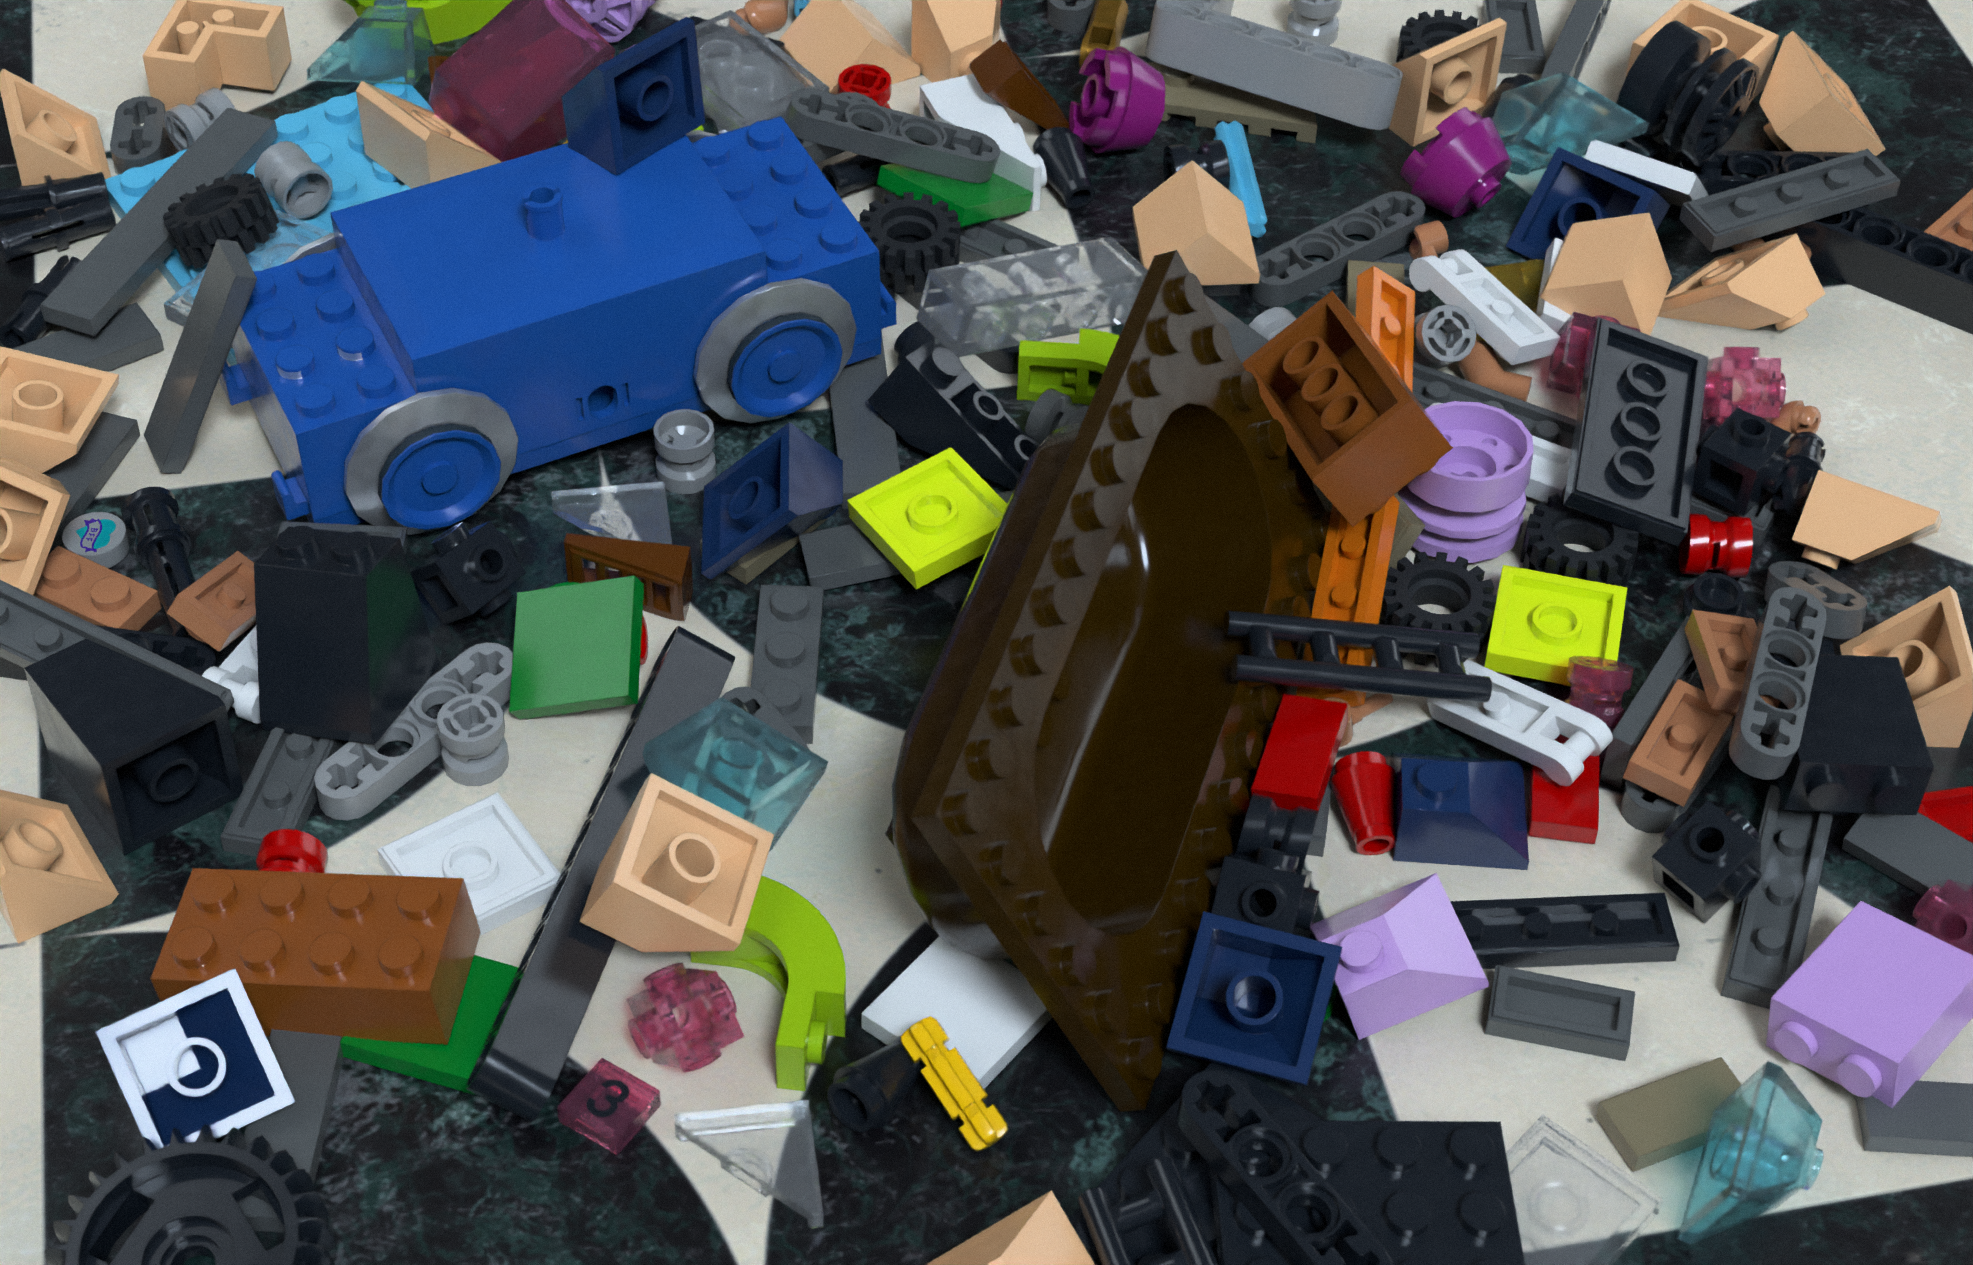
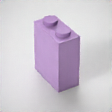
[1766,901,1973,1108]

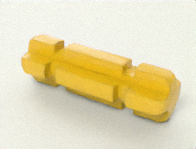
[901,1016,1008,1152]

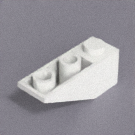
[919,74,1047,212]

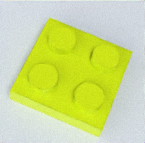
[847,447,1007,589]
[1484,565,1628,694]

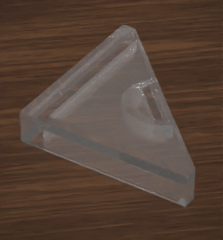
[551,481,672,544]
[674,1100,823,1229]

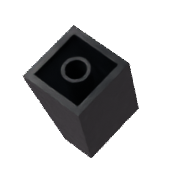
[254,526,440,745]
[24,639,244,856]

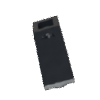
[868,337,1040,490]

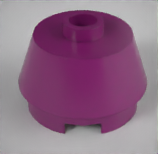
[1069,46,1165,153]
[1400,107,1512,218]

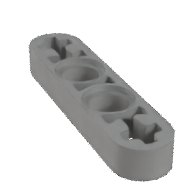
[314,642,513,821]

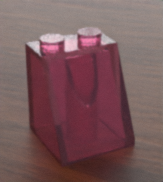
[428,0,616,162]

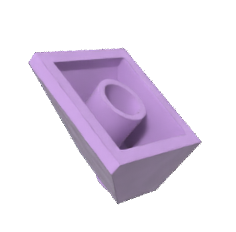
[1311,873,1489,1040]

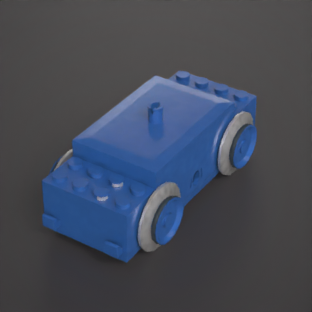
[219,116,897,535]

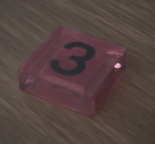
[558,1058,661,1155]

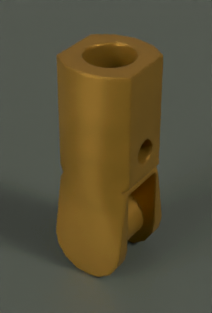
[1079,0,1129,68]

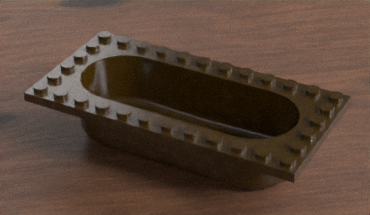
[885,250,1331,1112]

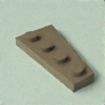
[1146,62,1317,143]

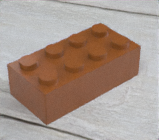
[1242,291,1453,527]
[151,868,481,1044]

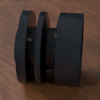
[1615,20,1760,167]

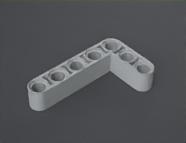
[1145,0,1403,130]

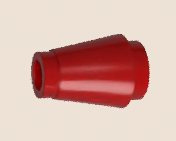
[1330,751,1396,856]

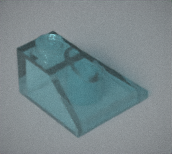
[307,0,435,85]
[1493,72,1649,175]
[642,697,828,852]
[1677,1061,1824,1244]

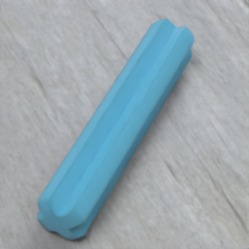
[1214,121,1267,238]

